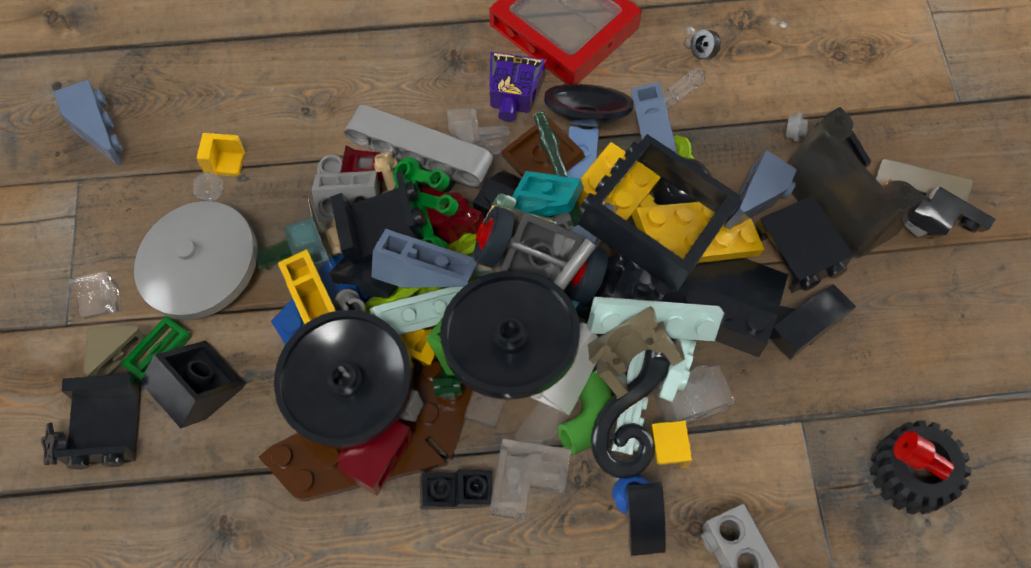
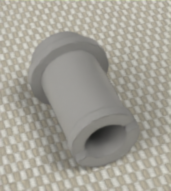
[334,288,365,312]

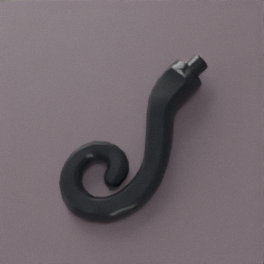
[591,349,671,479]

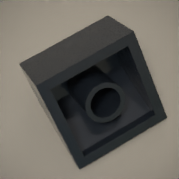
[140,341,245,429]

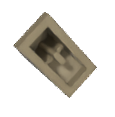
[83,325,146,377]

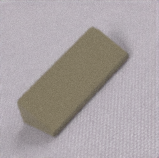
[871,158,973,202]

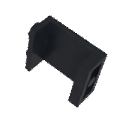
[330,171,426,264]
[756,195,854,293]
[55,374,141,470]

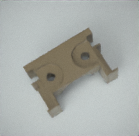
[588,306,685,399]

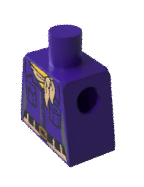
[490,52,545,122]

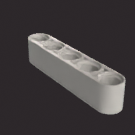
[344,105,493,187]

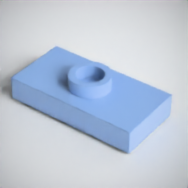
[565,126,599,179]

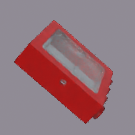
[489,0,642,84]

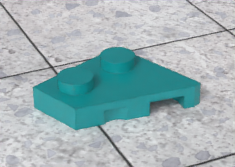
[512,171,584,217]

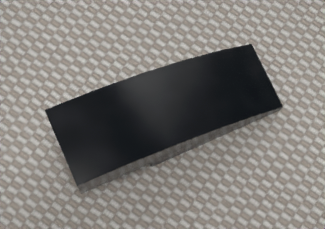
[770,284,856,360]

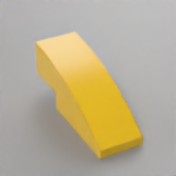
[278,249,336,324]

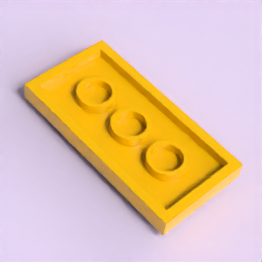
[631,202,765,263]

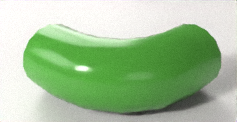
[558,370,613,456]

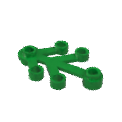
[393,157,458,249]

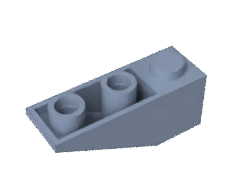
[53,80,123,165]
[631,82,677,170]

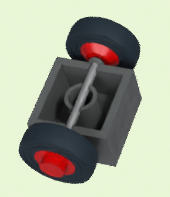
[474,206,608,303]

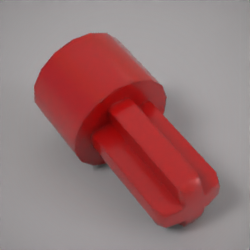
[894,431,954,479]

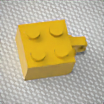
[576,142,661,222]

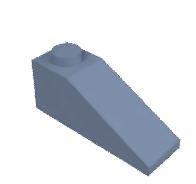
[724,150,797,229]
[371,229,478,288]

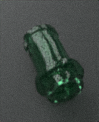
[256,239,294,270]

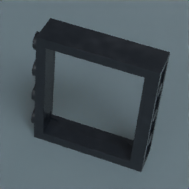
[577,134,742,292]

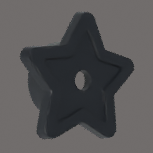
[41,422,66,465]

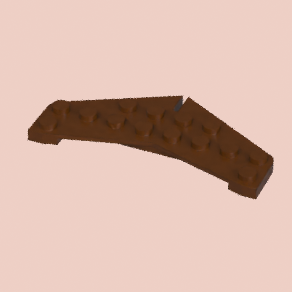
[259,326,475,502]

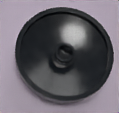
[440,270,580,400]
[274,310,413,448]

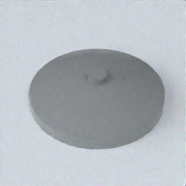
[134,201,258,320]

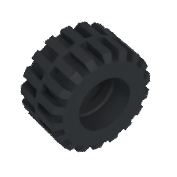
[870,420,971,514]

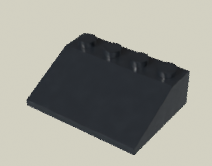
[646,258,788,357]

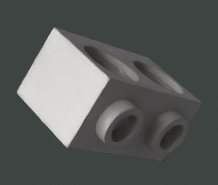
[311,171,380,223]
[701,503,779,568]

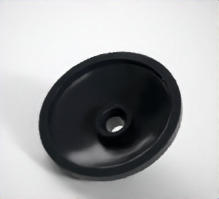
[544,84,634,129]

